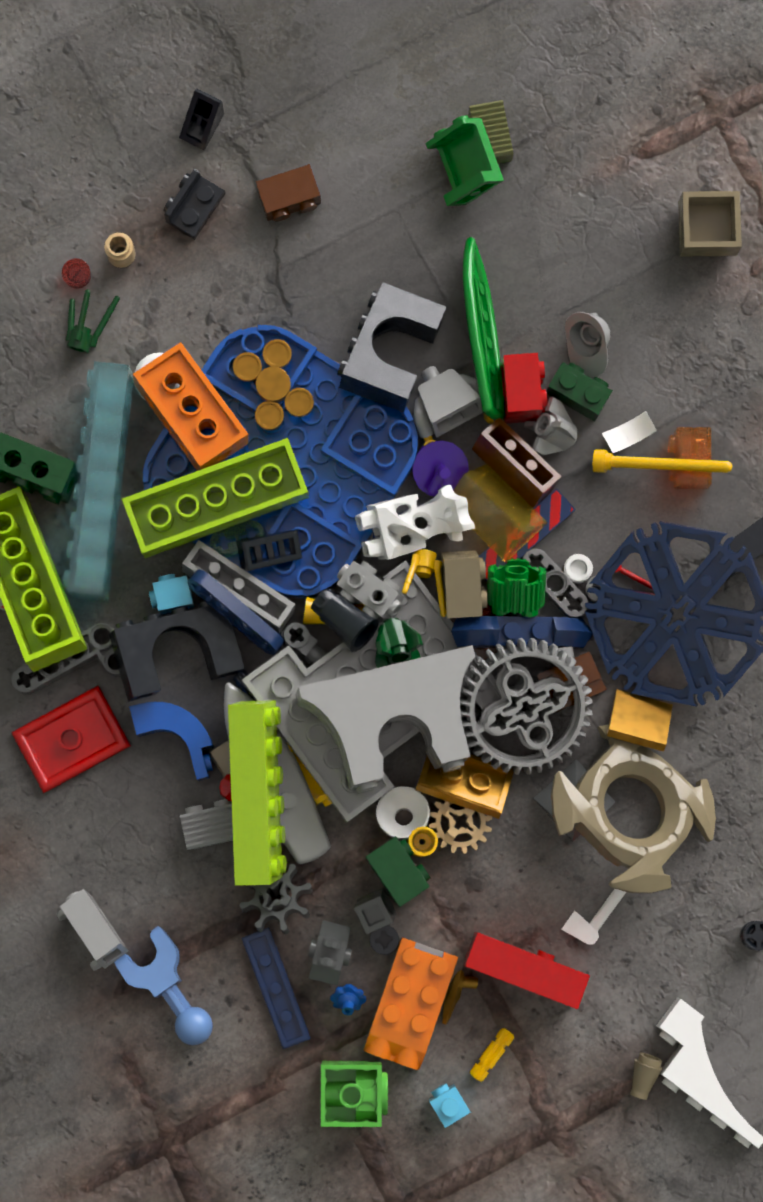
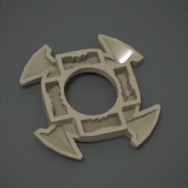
[551,724,716,893]

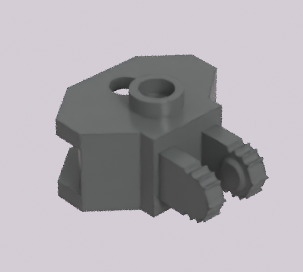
[308,920,352,985]

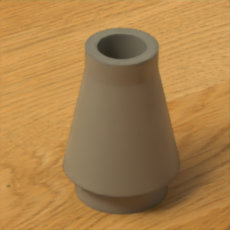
[630,1053,663,1100]

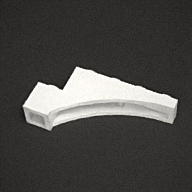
[656,998,763,1149]

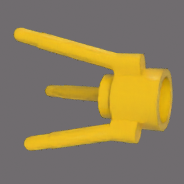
[402,549,446,617]

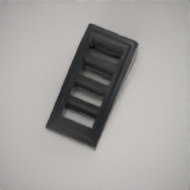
[236,529,302,571]

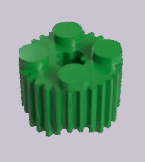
[487,558,546,617]

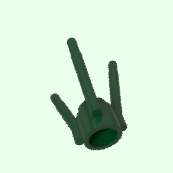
[65,289,120,353]

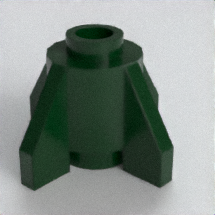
[375,618,423,668]

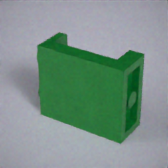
[426,115,504,206]

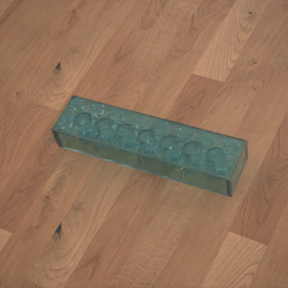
[63,361,134,603]

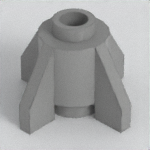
[524,397,577,455]

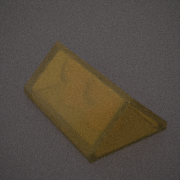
[453,464,547,562]

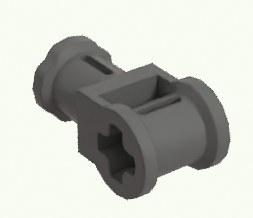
[279,622,327,665]

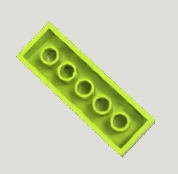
[122,438,309,558]
[0,486,88,672]
[228,700,287,886]

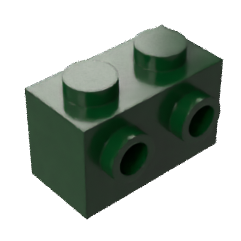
[546,362,613,422]

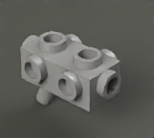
[337,561,404,620]

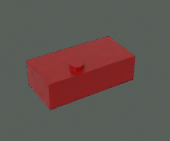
[463,932,590,1009]

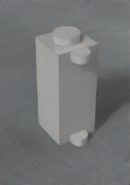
[57,889,129,971]

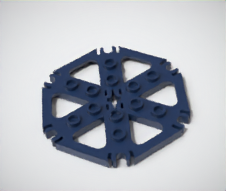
[585,521,763,707]

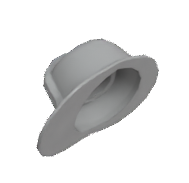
[565,312,610,378]

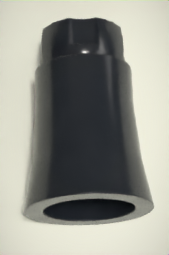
[311,588,379,652]

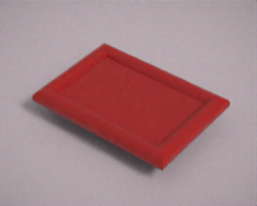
[11,685,131,794]

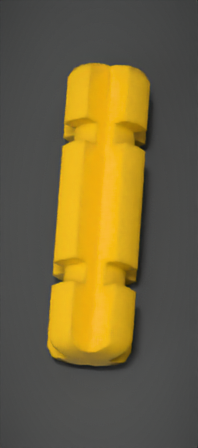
[470,1028,514,1082]

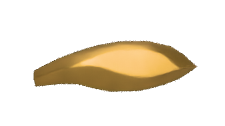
[442,970,478,1025]

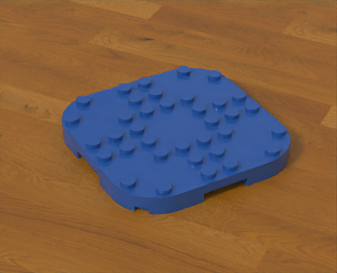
[143,325,418,598]

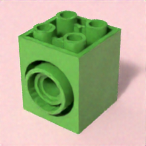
[321,1061,388,1127]

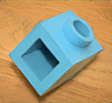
[149,574,194,615]
[429,1083,471,1128]

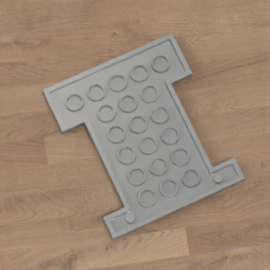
[242,561,501,823]

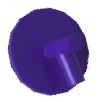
[412,440,469,497]

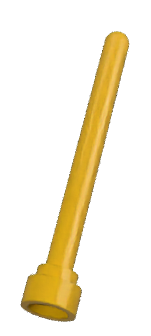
[592,449,732,473]

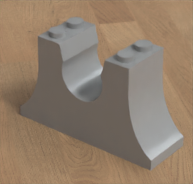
[295,645,475,794]

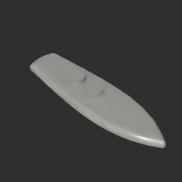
[224,683,331,864]

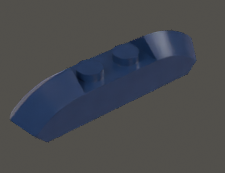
[451,616,593,649]

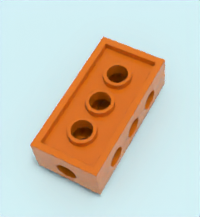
[133,342,248,471]

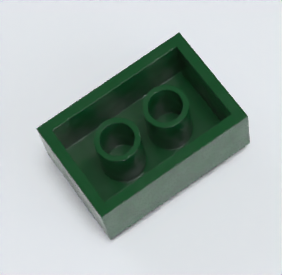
[366,836,431,908]

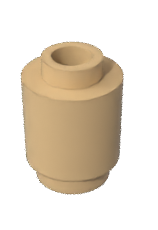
[104,233,136,268]

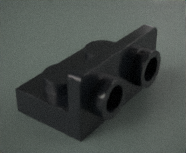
[163,169,225,240]

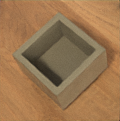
[678,191,742,257]
[441,550,487,618]

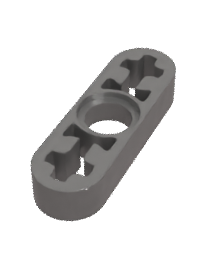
[523,549,588,618]

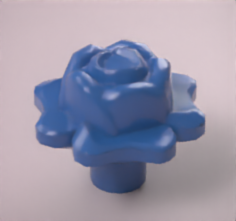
[330,984,367,1015]

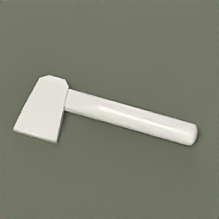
[561,889,626,945]

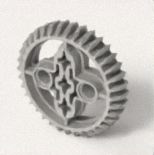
[460,638,593,775]

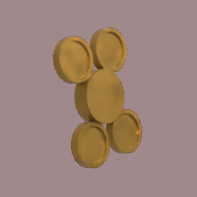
[233,339,314,430]

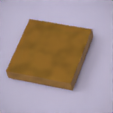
[607,689,673,752]

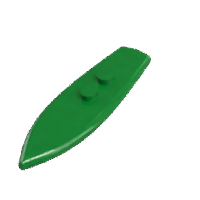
[463,237,505,420]

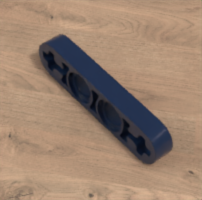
[188,569,284,655]

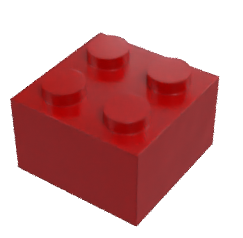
[501,353,547,424]

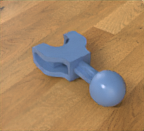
[114,926,213,1045]

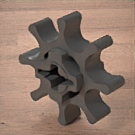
[240,864,313,935]

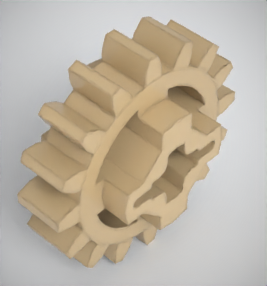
[429,800,492,854]

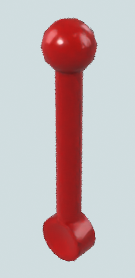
[615,565,653,590]

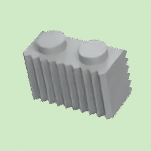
[180,799,233,851]

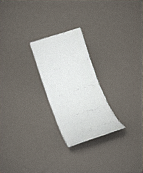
[602,411,657,453]

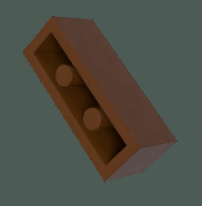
[472,418,562,508]

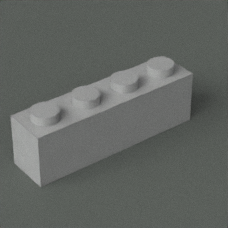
[182,540,296,634]

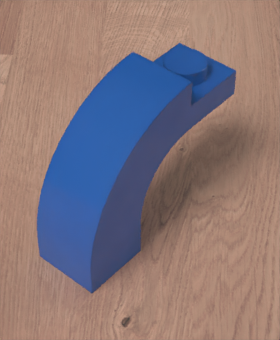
[129,702,214,781]

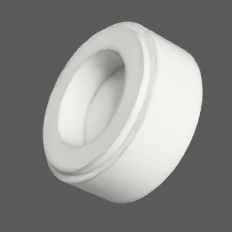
[563,554,593,584]

